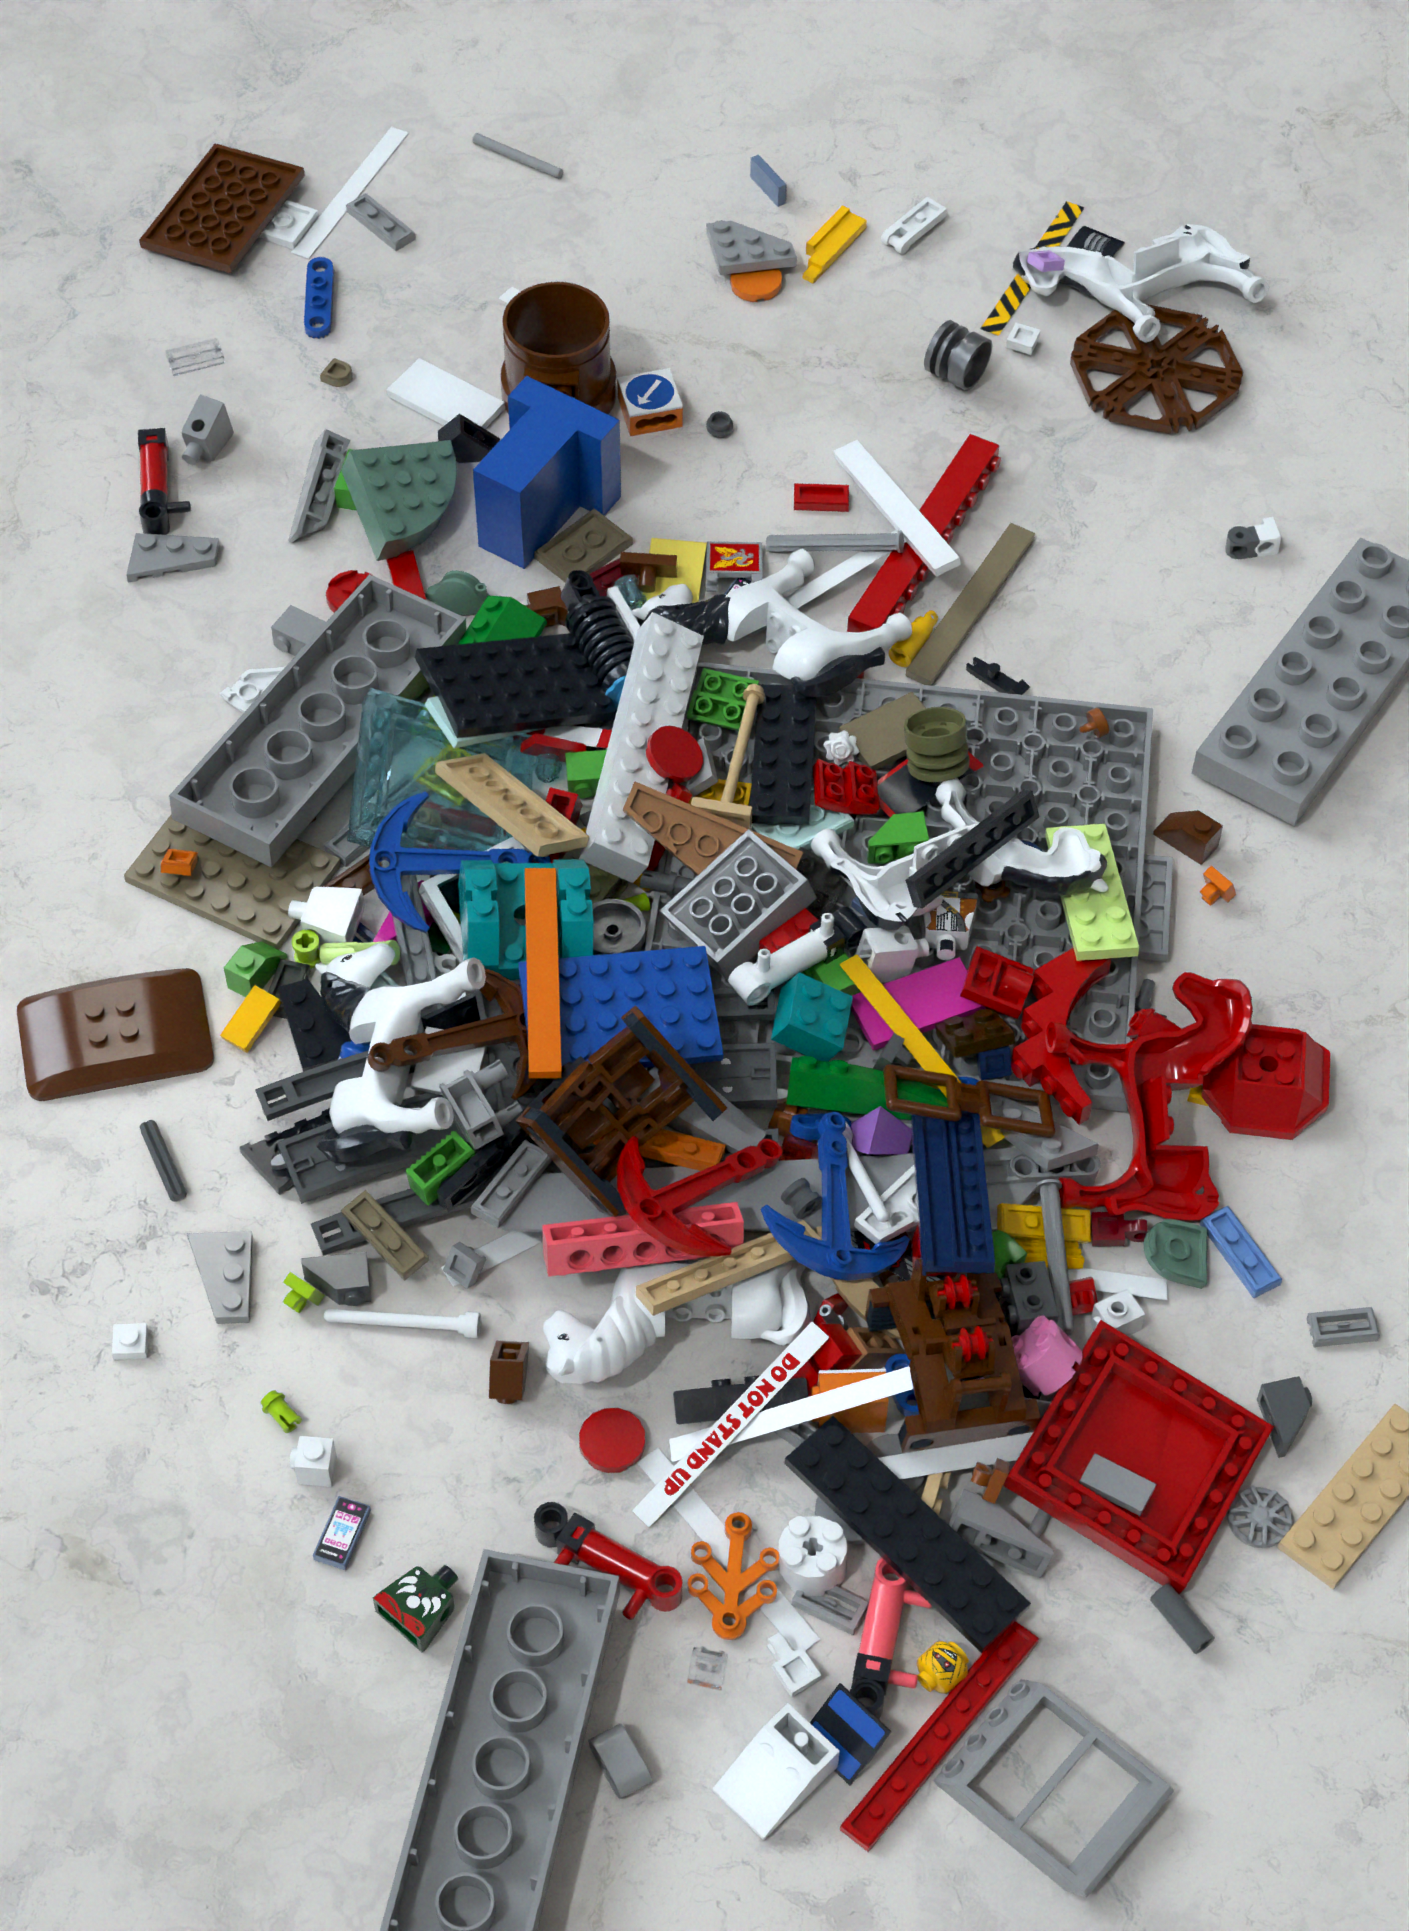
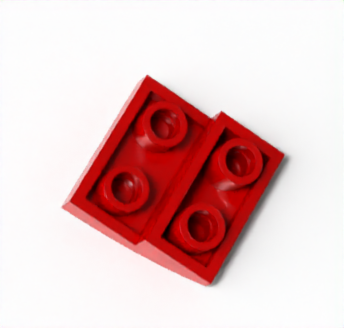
[813,759,879,814]

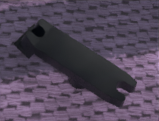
[966,657,1030,695]

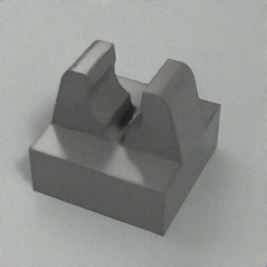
[873,1033,913,1071]

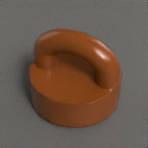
[1079,708,1110,738]

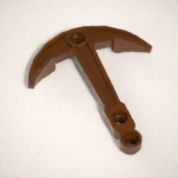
[367,968,538,1101]

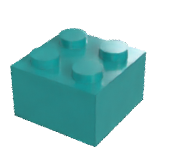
[771,972,853,1061]

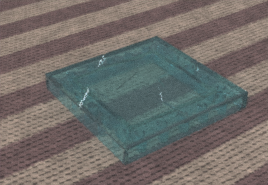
[347,688,534,863]

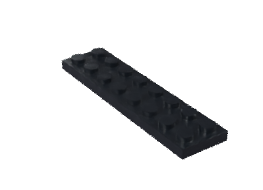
[784,1416,1031,1653]

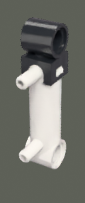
[728,906,868,1006]

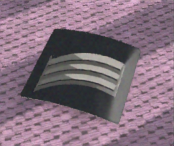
[1067,226,1125,257]

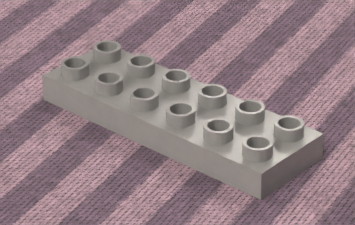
[1191,537,1409,826]
[169,574,466,867]
[380,1549,620,1931]

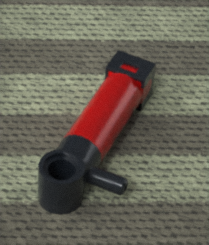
[138,428,191,535]

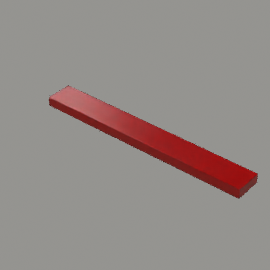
[840,1621,1039,1852]

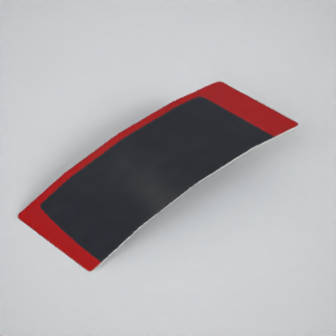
[877,752,984,818]

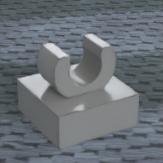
[443,1242,486,1289]

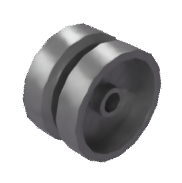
[592,899,646,955]

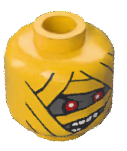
[916,1641,969,1694]

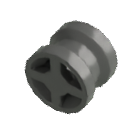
[780,1178,822,1219]

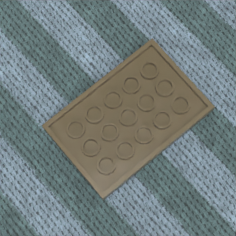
[124,814,341,950]

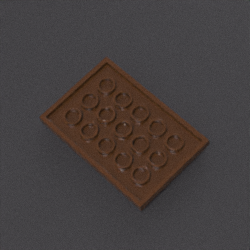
[139,143,305,273]

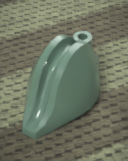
[425,570,490,615]

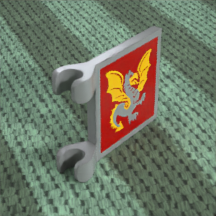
[706,541,763,592]

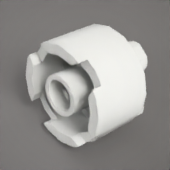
[779,1516,847,1597]

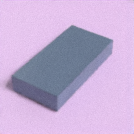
[750,155,786,207]

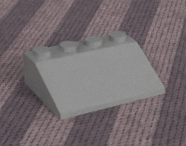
[660,829,817,980]

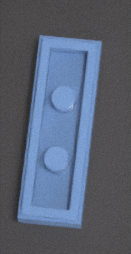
[1200,1206,1282,1298]

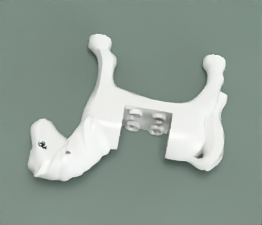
[543,1259,810,1384]

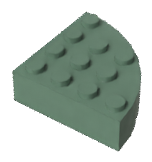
[341,440,457,561]

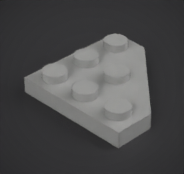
[706,220,797,275]

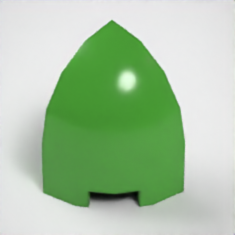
[986,1230,1027,1279]

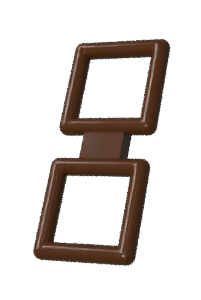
[883,1064,1055,1138]

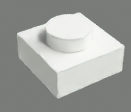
[1006,323,1041,355]
[112,1323,148,1360]

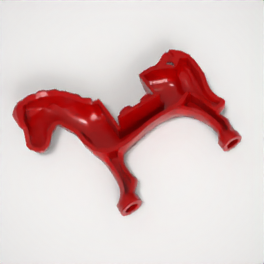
[1046,972,1253,1221]

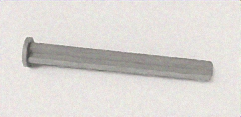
[766,530,904,553]
[1036,1179,1074,1335]

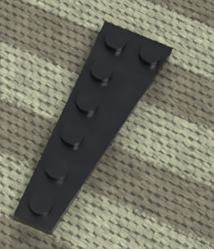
[437,1056,585,1213]

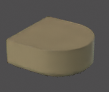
[320,358,352,387]

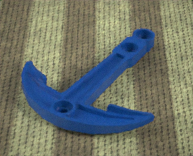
[369,791,550,933]
[761,1112,910,1281]

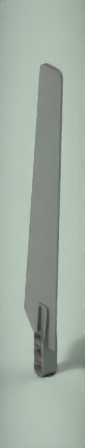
[500,1148,1100,1232]

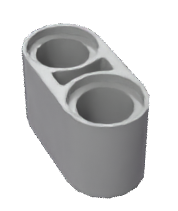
[588,1723,652,1799]

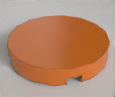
[730,268,782,302]

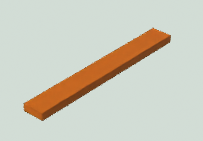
[525,868,562,1078]

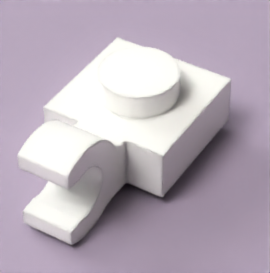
[767,1632,821,1698]

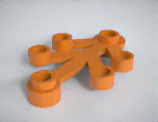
[688,1512,779,1640]

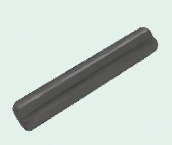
[140,1120,187,1202]

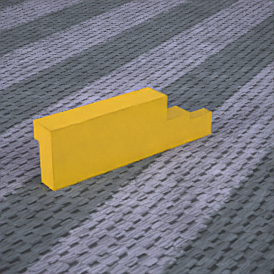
[802,205,867,284]

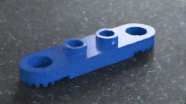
[304,257,334,339]

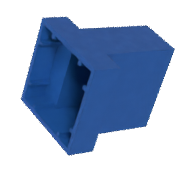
[473,376,621,569]

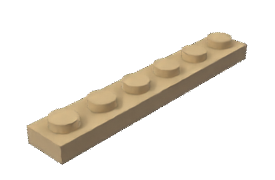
[636,1220,822,1316]

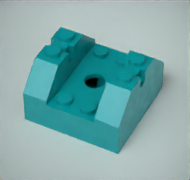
[458,859,594,981]

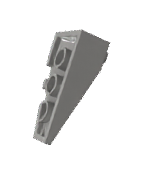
[637,1067,766,1153]

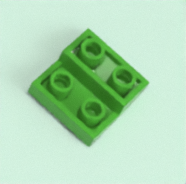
[686,668,759,731]

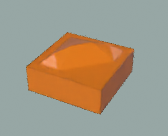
[161,849,198,876]

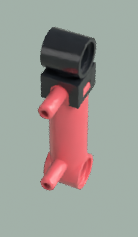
[850,1558,932,1719]

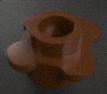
[975,880,1010,903]

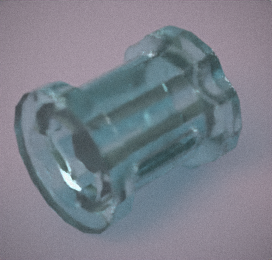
[613,574,647,610]

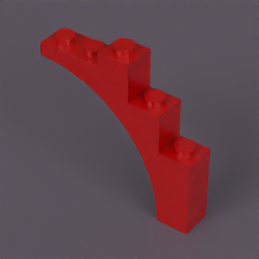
[1011,948,1112,1125]

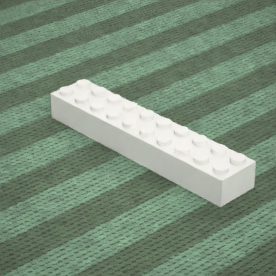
[579,612,704,883]

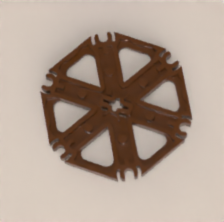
[1070,304,1243,434]

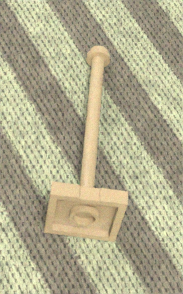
[691,684,765,830]

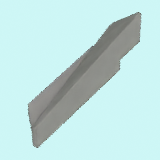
[288,429,350,542]

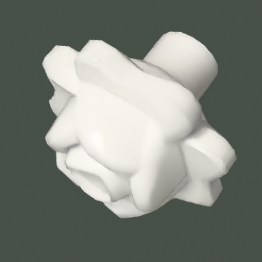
[824,730,859,765]

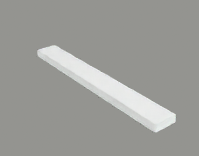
[833,440,961,577]

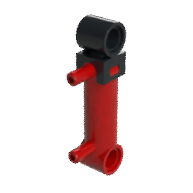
[534,1502,682,1620]

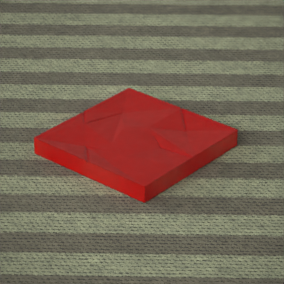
[1003,1320,1274,1595]

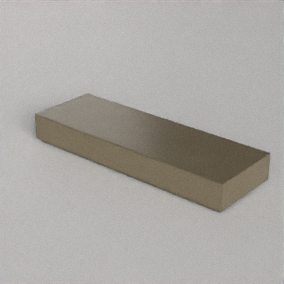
[341,1190,429,1281]

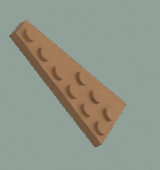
[623,781,803,876]

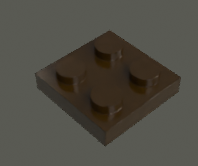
[935,1009,1015,1058]

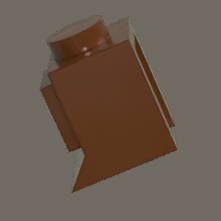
[525,586,568,627]

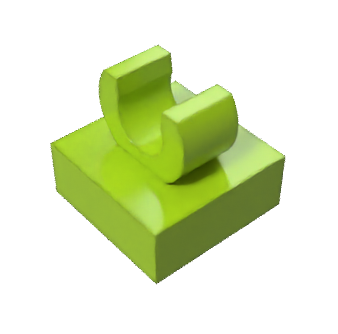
[283,1272,325,1313]

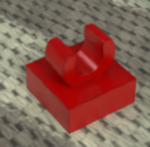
[1069,1277,1098,1316]

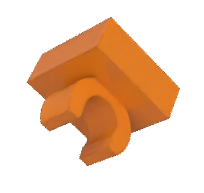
[1200,866,1236,906]

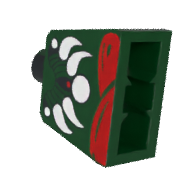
[373,1565,458,1653]

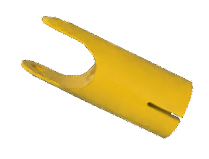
[888,610,938,667]

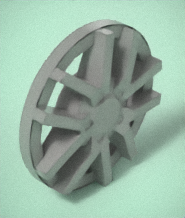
[1227,1485,1292,1548]

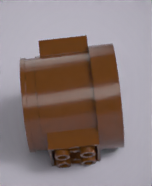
[500,282,617,414]

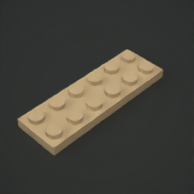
[435,753,589,857]
[1277,1403,1409,1590]

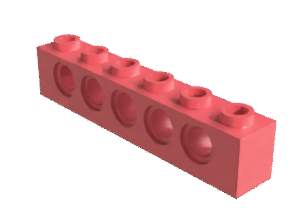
[542,1202,744,1277]

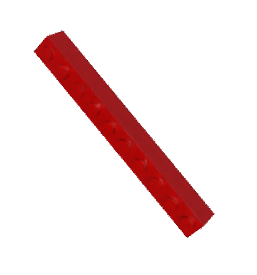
[847,434,1001,633]

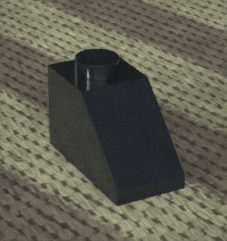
[438,413,500,463]

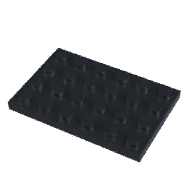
[414,633,617,738]

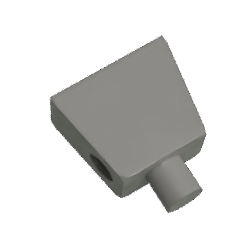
[181,394,234,465]

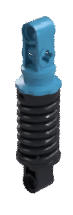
[561,570,634,708]

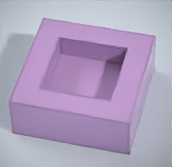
[1027,250,1065,272]

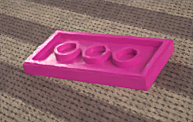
[851,957,986,1051]

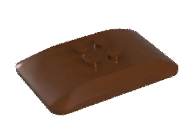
[17,968,214,1101]

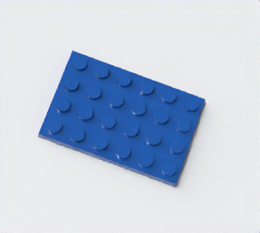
[518,946,724,1068]

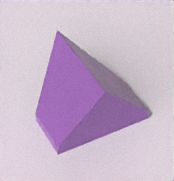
[850,1106,912,1155]

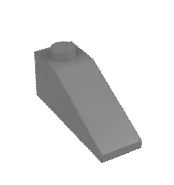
[949,1489,1054,1578]

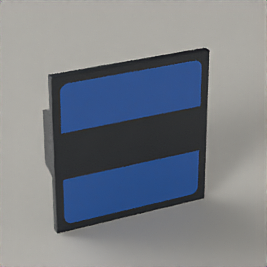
[810,1683,892,1786]

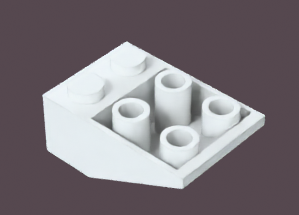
[712,1703,840,1840]

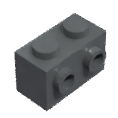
[999,1261,1059,1336]

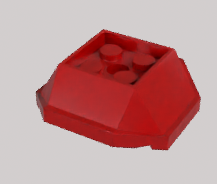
[1201,1024,1330,1140]

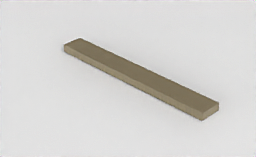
[906,523,1035,686]

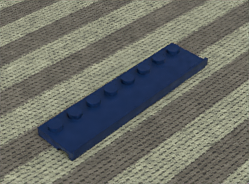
[911,1111,995,1276]

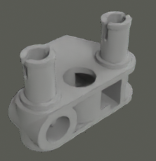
[439,1059,522,1154]

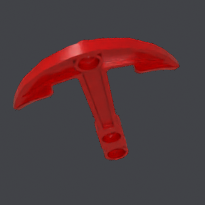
[617,1136,782,1257]

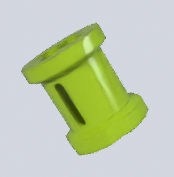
[291,930,321,969]

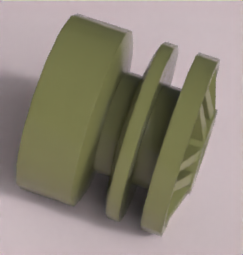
[904,707,970,782]

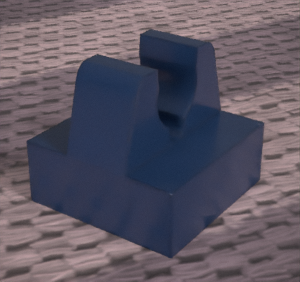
[977,1045,1012,1080]

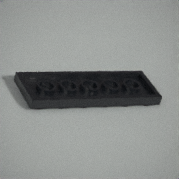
[750,684,817,825]

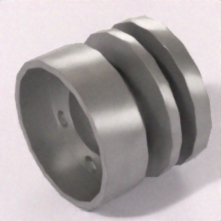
[924,320,993,391]

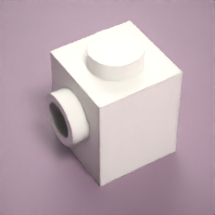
[1090,1288,1145,1336]
[290,1436,337,1487]

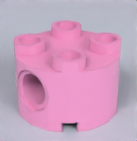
[1011,1315,1082,1396]

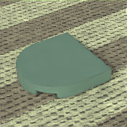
[1143,1219,1207,1289]

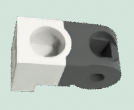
[1225,517,1281,559]

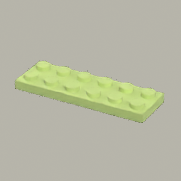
[1045,824,1139,961]

